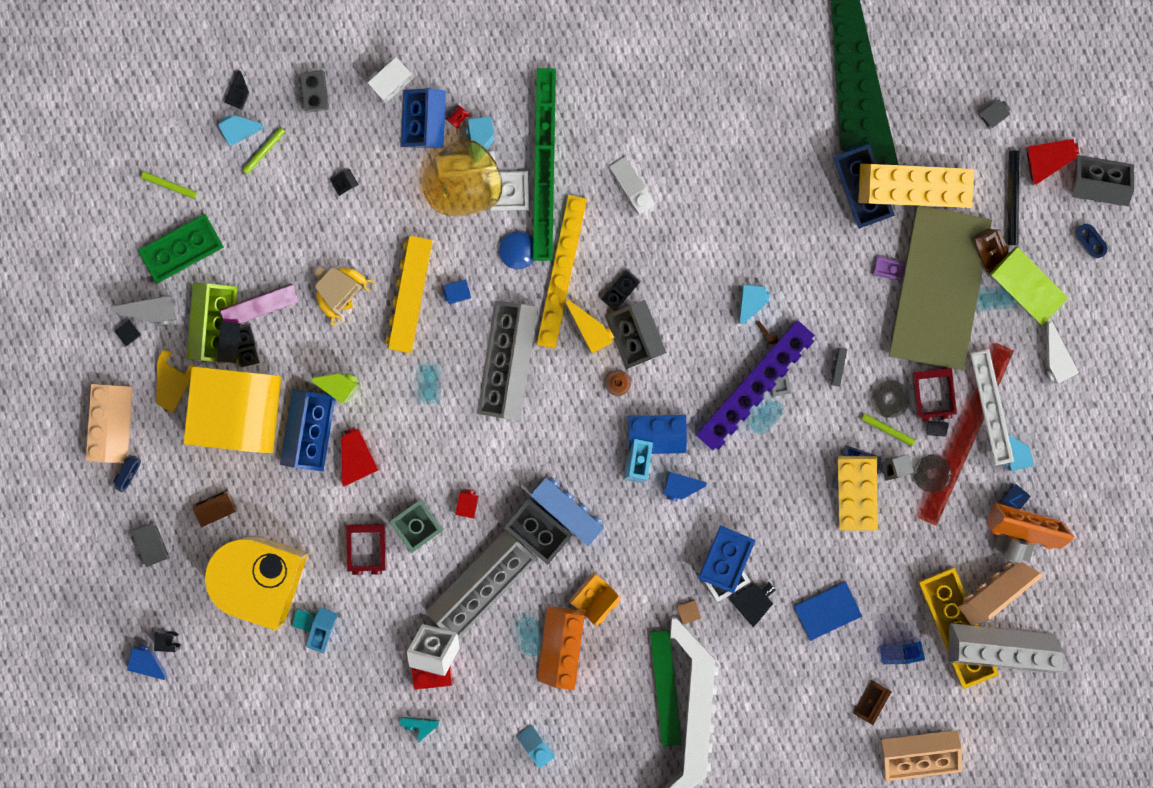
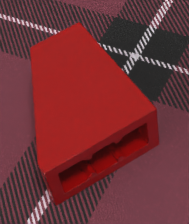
[1026,139,1079,186]
[341,427,379,487]

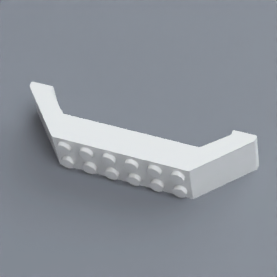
[664,616,719,788]

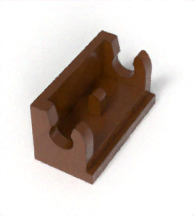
[973,229,1009,273]
[192,489,236,527]
[853,680,892,725]

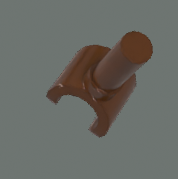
[756,321,778,344]

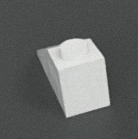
[609,157,656,215]
[1046,322,1079,384]

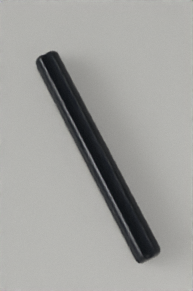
[1008,150,1020,246]

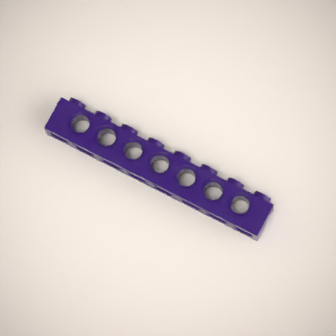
[696,320,815,451]

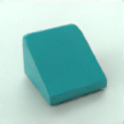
[292,608,316,632]

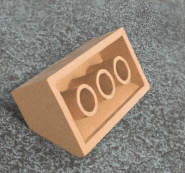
[86,384,133,463]
[959,561,1043,625]
[881,730,962,781]

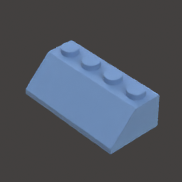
[530,477,604,547]

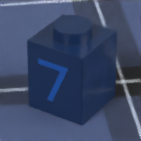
[1000,484,1031,509]

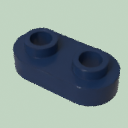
[1075,224,1108,259]
[113,455,141,493]

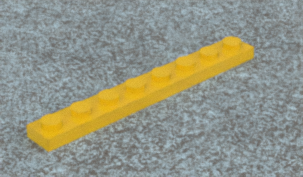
[537,195,587,349]

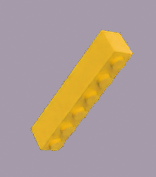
[386,236,433,353]

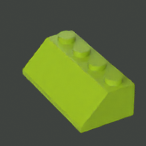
[187,283,237,363]

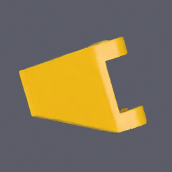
[156,349,197,413]

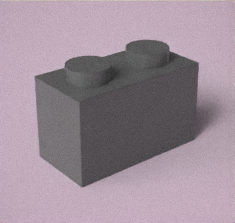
[131,522,170,567]

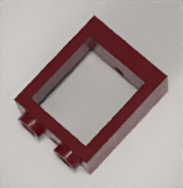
[912,368,957,422]
[346,524,387,575]

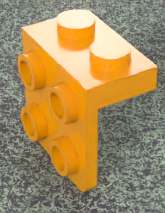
[569,572,621,626]

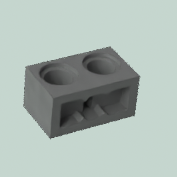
[298,70,329,113]

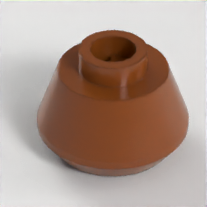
[605,370,631,396]

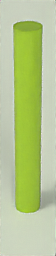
[242,127,286,174]
[141,171,197,199]
[861,413,915,446]

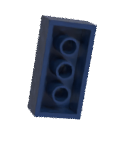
[831,141,895,229]

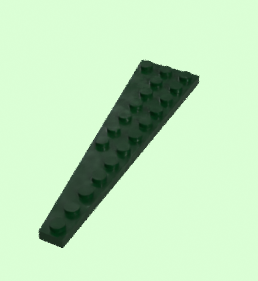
[830,0,899,165]

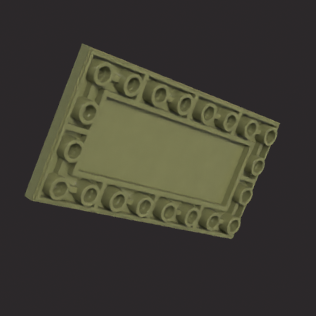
[888,205,992,371]

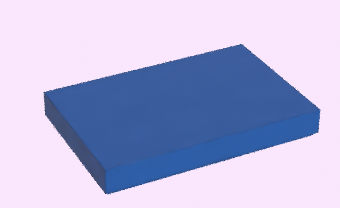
[698,525,756,594]
[794,581,863,641]

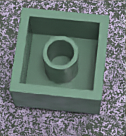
[389,499,444,553]

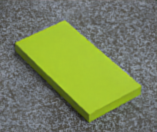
[990,246,1068,326]

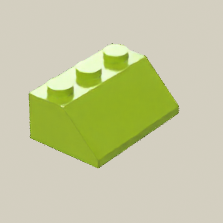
[311,373,360,404]

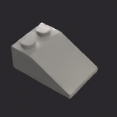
[110,296,176,326]

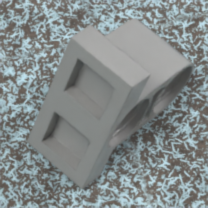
[992,533,1035,563]

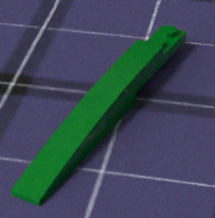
[533,68,556,261]

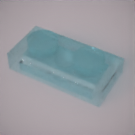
[978,290,1018,311]
[421,365,440,404]

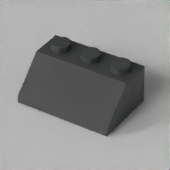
[1072,155,1134,207]
[605,300,667,369]

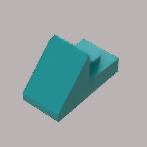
[400,716,440,743]

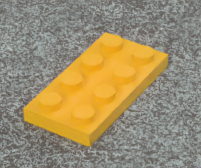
[838,456,878,530]

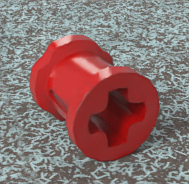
[445,104,470,130]

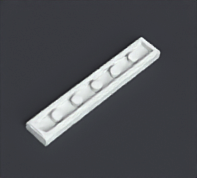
[970,349,1014,466]

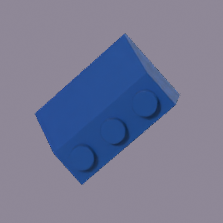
[401,88,446,149]
[628,415,687,454]

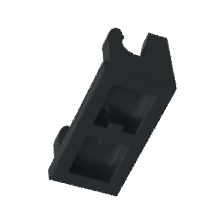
[154,629,181,652]

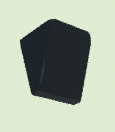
[330,169,359,196]
[927,421,949,437]

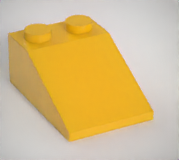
[566,300,614,354]

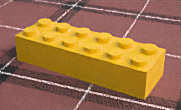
[858,164,974,208]
[917,567,999,690]

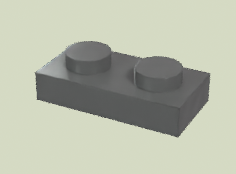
[829,347,847,387]

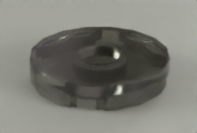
[871,380,910,418]
[913,454,952,493]

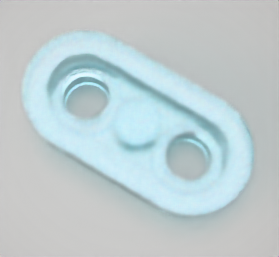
[751,401,784,434]
[520,618,541,657]

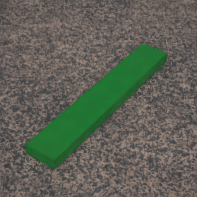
[650,630,682,747]

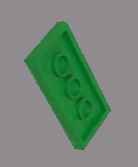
[138,214,224,284]

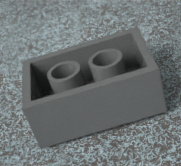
[504,498,573,565]

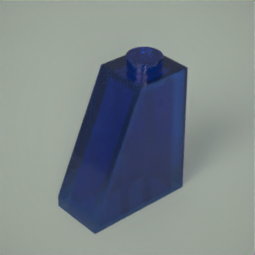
[879,638,925,665]

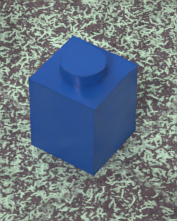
[442,280,472,305]

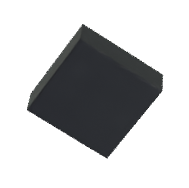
[114,320,142,347]

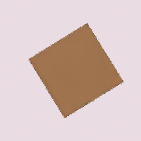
[677,600,701,625]

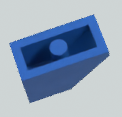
[663,472,707,502]
[127,644,167,680]

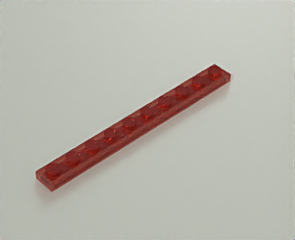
[919,343,1014,526]

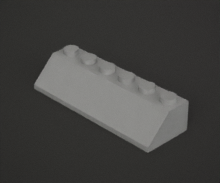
[478,301,538,421]
[425,530,537,639]
[948,623,1063,673]

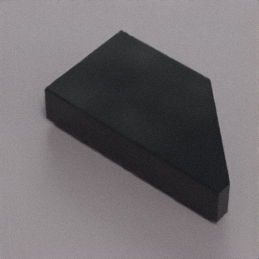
[224,70,250,110]

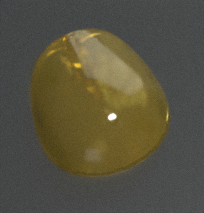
[422,139,502,216]

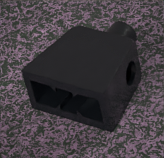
[729,582,776,627]

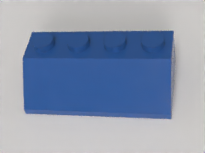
[280,389,335,472]

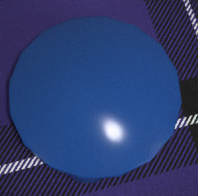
[499,232,534,270]

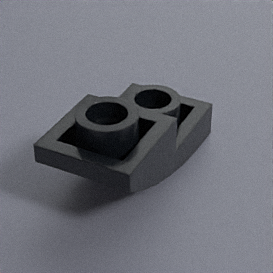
[601,269,641,311]
[217,321,241,363]
[237,323,260,367]

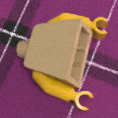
[314,267,375,326]

